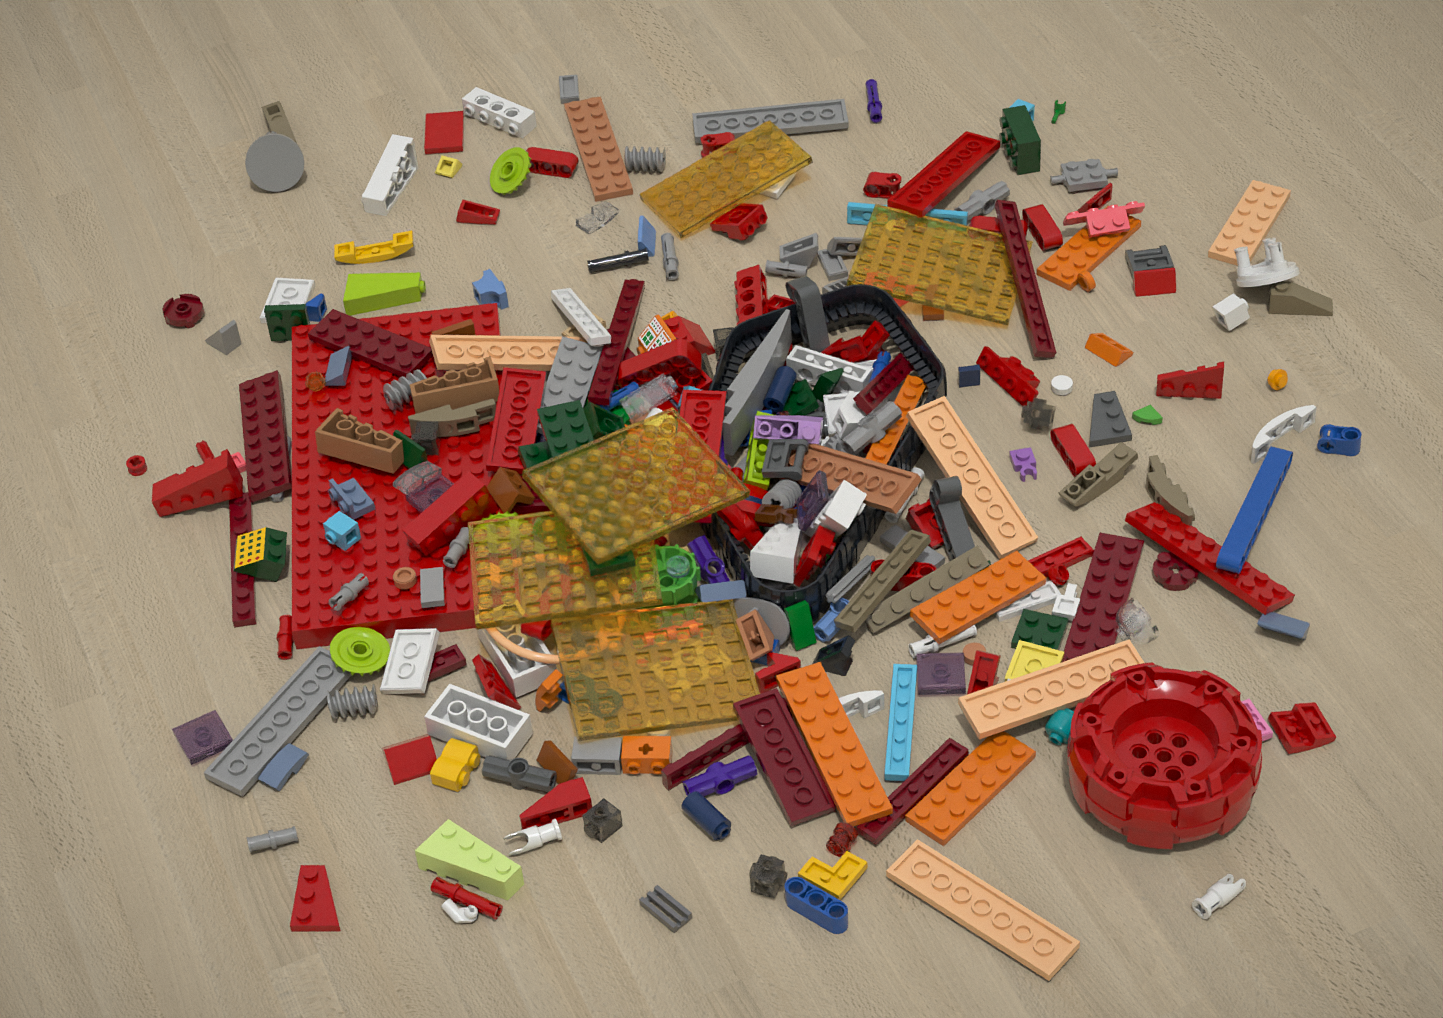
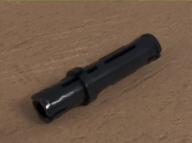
[587,248,649,273]

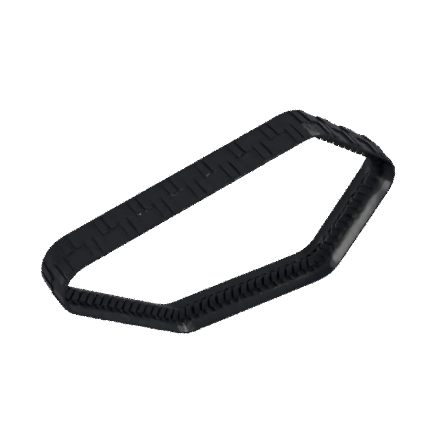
[700,284,947,624]

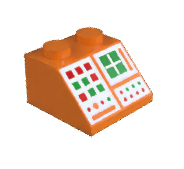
[636,314,676,355]

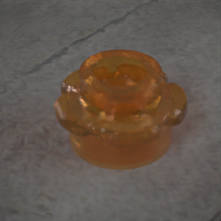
[305,372,326,391]

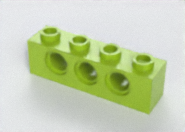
[743,411,772,490]

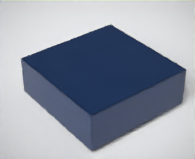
[958,365,980,388]

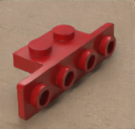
[976,346,1040,409]

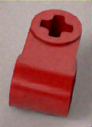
[701,132,739,160]
[863,171,902,199]

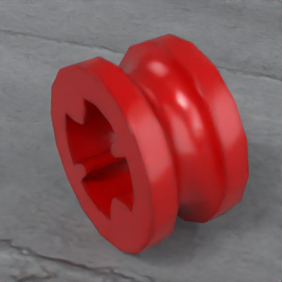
[126,455,147,476]

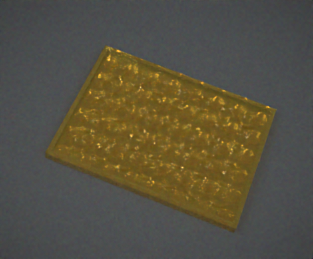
[522,407,750,564]

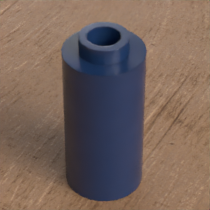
[763,366,797,412]
[681,791,731,840]

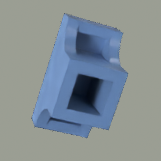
[472,269,509,310]

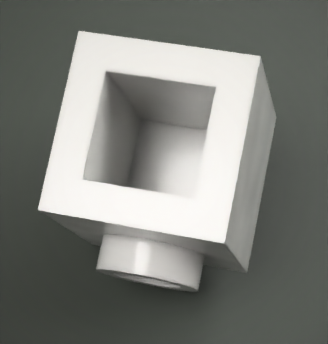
[1213,293,1250,331]

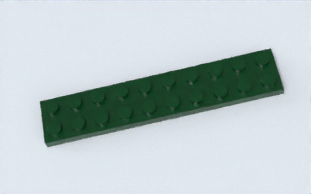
[537,400,636,576]

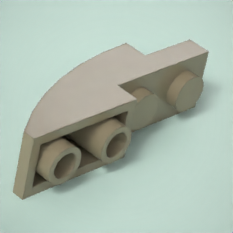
[261,101,297,143]
[408,399,496,437]
[1059,442,1138,507]
[1146,455,1195,526]

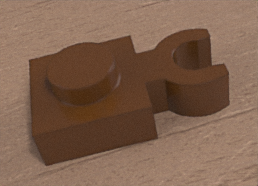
[755,504,798,525]

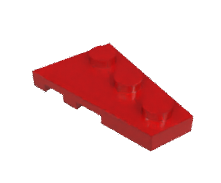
[1156,361,1224,399]
[472,654,522,710]
[290,865,341,932]

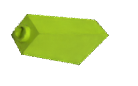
[343,272,426,316]

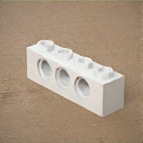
[462,87,537,139]
[786,345,872,393]

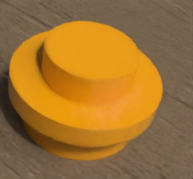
[1267,369,1288,390]

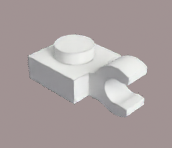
[1052,583,1080,621]

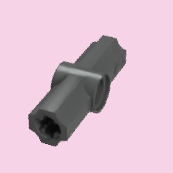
[482,755,557,792]

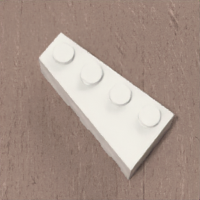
[361,134,419,216]

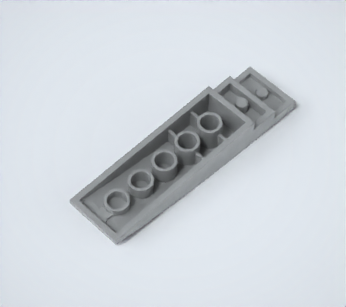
[723,309,792,456]

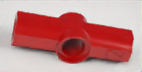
[715,497,764,550]

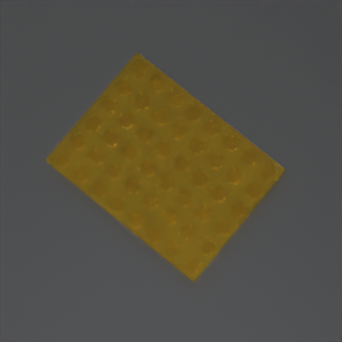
[846,204,1033,326]
[468,498,663,630]
[551,599,760,741]

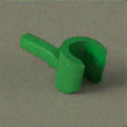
[1051,100,1066,124]

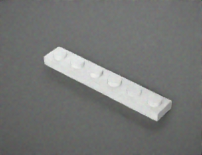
[551,288,611,347]

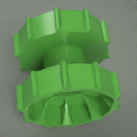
[631,544,703,631]

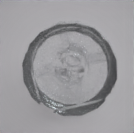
[1115,598,1160,645]

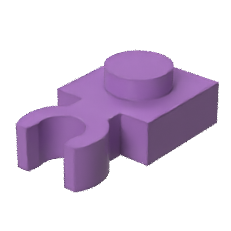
[1009,447,1037,482]

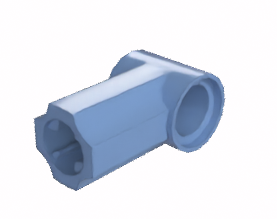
[814,598,849,643]

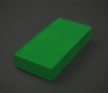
[784,600,817,651]

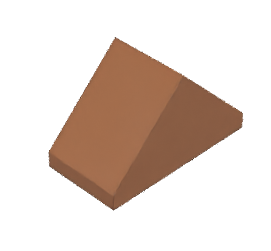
[736,609,774,661]

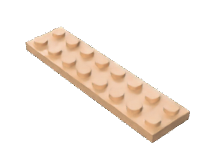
[429,335,588,371]
[906,396,1038,559]
[958,639,1144,739]
[886,839,1080,981]

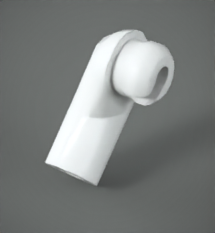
[441,899,478,923]

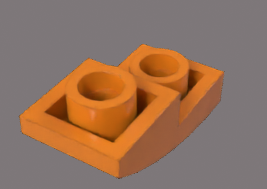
[535,669,563,712]

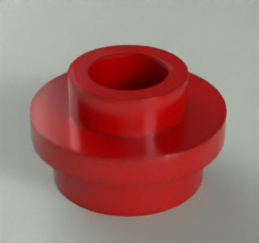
[1048,564,1069,586]

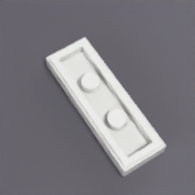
[994,580,1061,622]

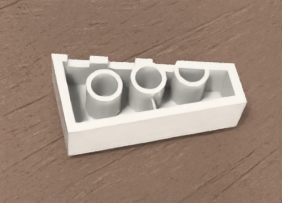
[803,480,867,542]
[750,518,803,584]

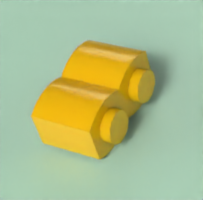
[430,738,481,792]

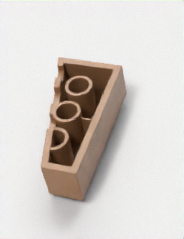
[410,356,499,414]

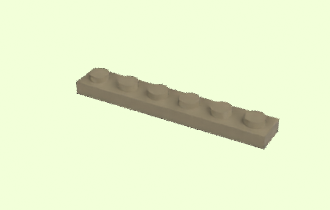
[834,530,931,633]
[865,545,989,634]

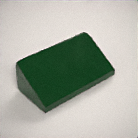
[813,368,844,403]
[393,430,428,473]

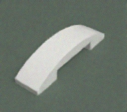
[1251,405,1317,464]
[799,690,885,746]

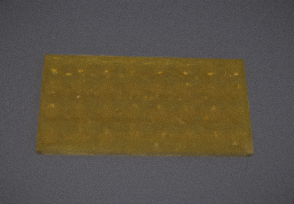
[639,120,813,238]

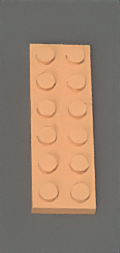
[1208,180,1291,266]

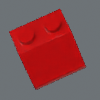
[663,316,715,357]

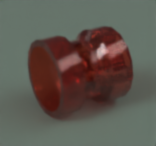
[826,822,858,857]

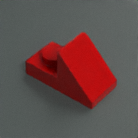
[856,320,890,362]
[821,336,869,363]
[967,650,1001,695]
[755,652,801,694]

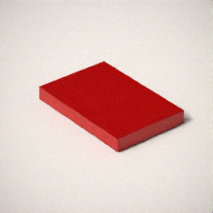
[424,111,464,154]

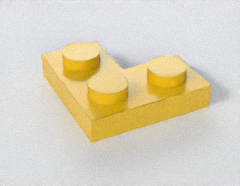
[798,851,868,900]

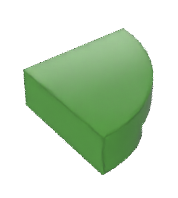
[1132,405,1163,425]

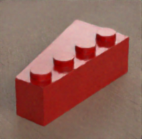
[152,449,243,517]

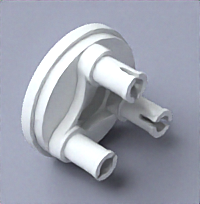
[1234,237,1300,287]

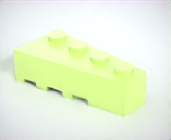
[415,819,524,900]

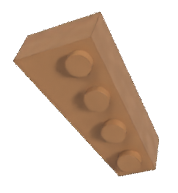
[315,408,404,474]

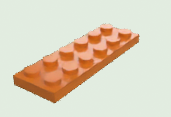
[1037,205,1141,291]
[910,551,1047,644]
[905,731,1036,847]

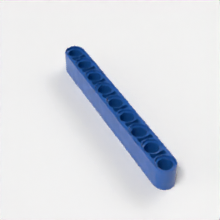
[1216,446,1293,574]

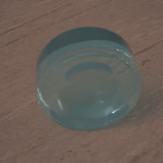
[666,555,690,578]

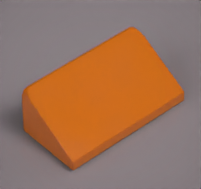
[1085,333,1134,366]

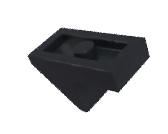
[812,635,855,676]

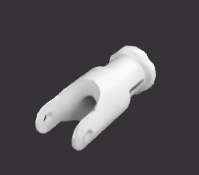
[504,819,562,855]
[1192,874,1246,919]

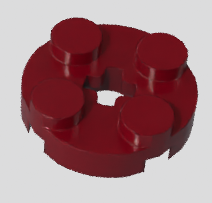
[162,294,204,328]
[1152,552,1199,591]

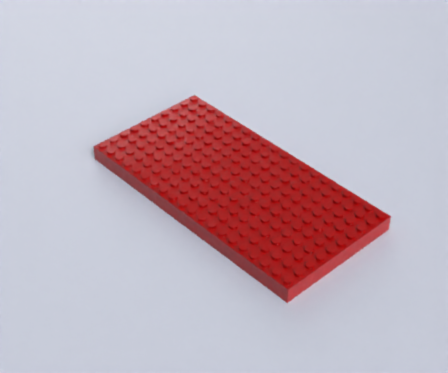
[292,303,523,650]

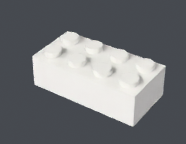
[475,602,557,698]
[424,684,533,760]

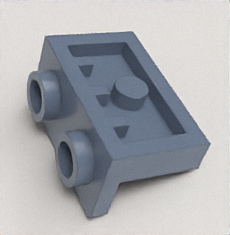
[328,478,375,520]

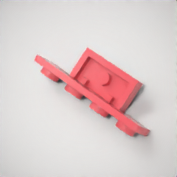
[1063,201,1145,238]

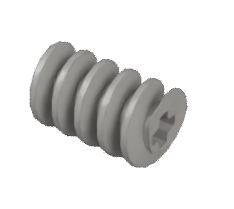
[624,146,666,172]
[383,369,427,410]
[762,479,802,509]
[327,684,377,719]

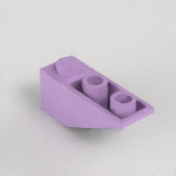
[753,415,823,444]

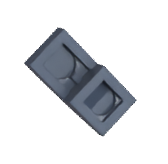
[258,743,309,792]

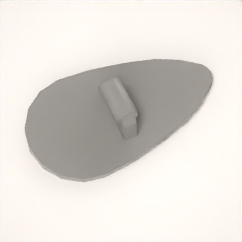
[722,597,790,645]

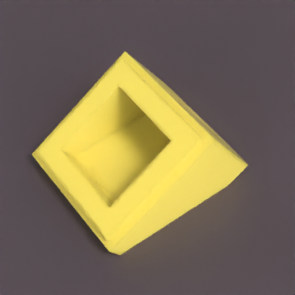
[435,155,463,178]

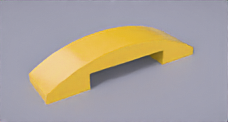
[334,230,413,264]

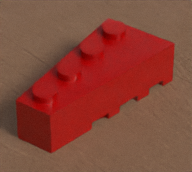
[403,471,499,556]

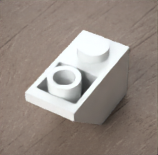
[832,391,867,439]

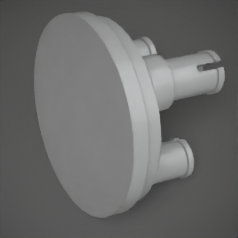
[245,131,304,192]

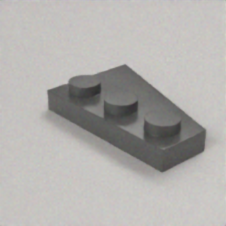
[1089,391,1132,448]

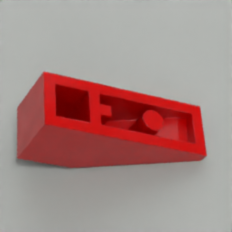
[519,777,593,830]

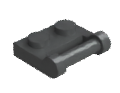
[1125,245,1174,275]
[762,439,809,481]

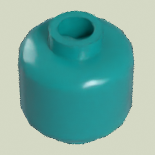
[1045,708,1074,745]

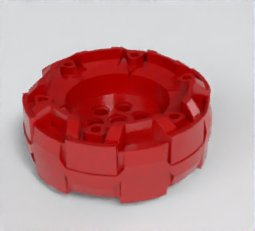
[1067,662,1262,849]

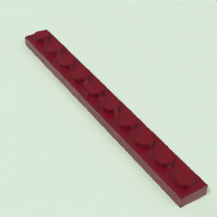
[994,200,1057,358]
[588,279,645,405]

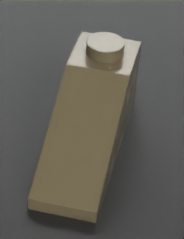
[1268,281,1333,316]

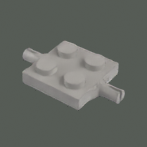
[1050,159,1118,192]

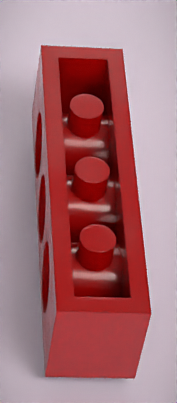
[734,265,769,325]

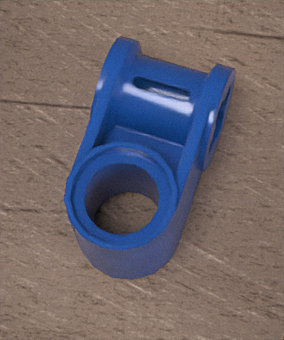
[1317,424,1362,456]

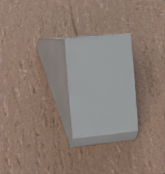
[779,233,819,269]
[205,320,241,355]

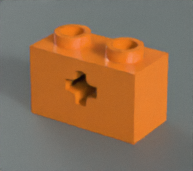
[621,736,673,774]

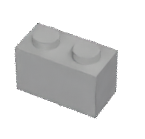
[571,736,623,775]

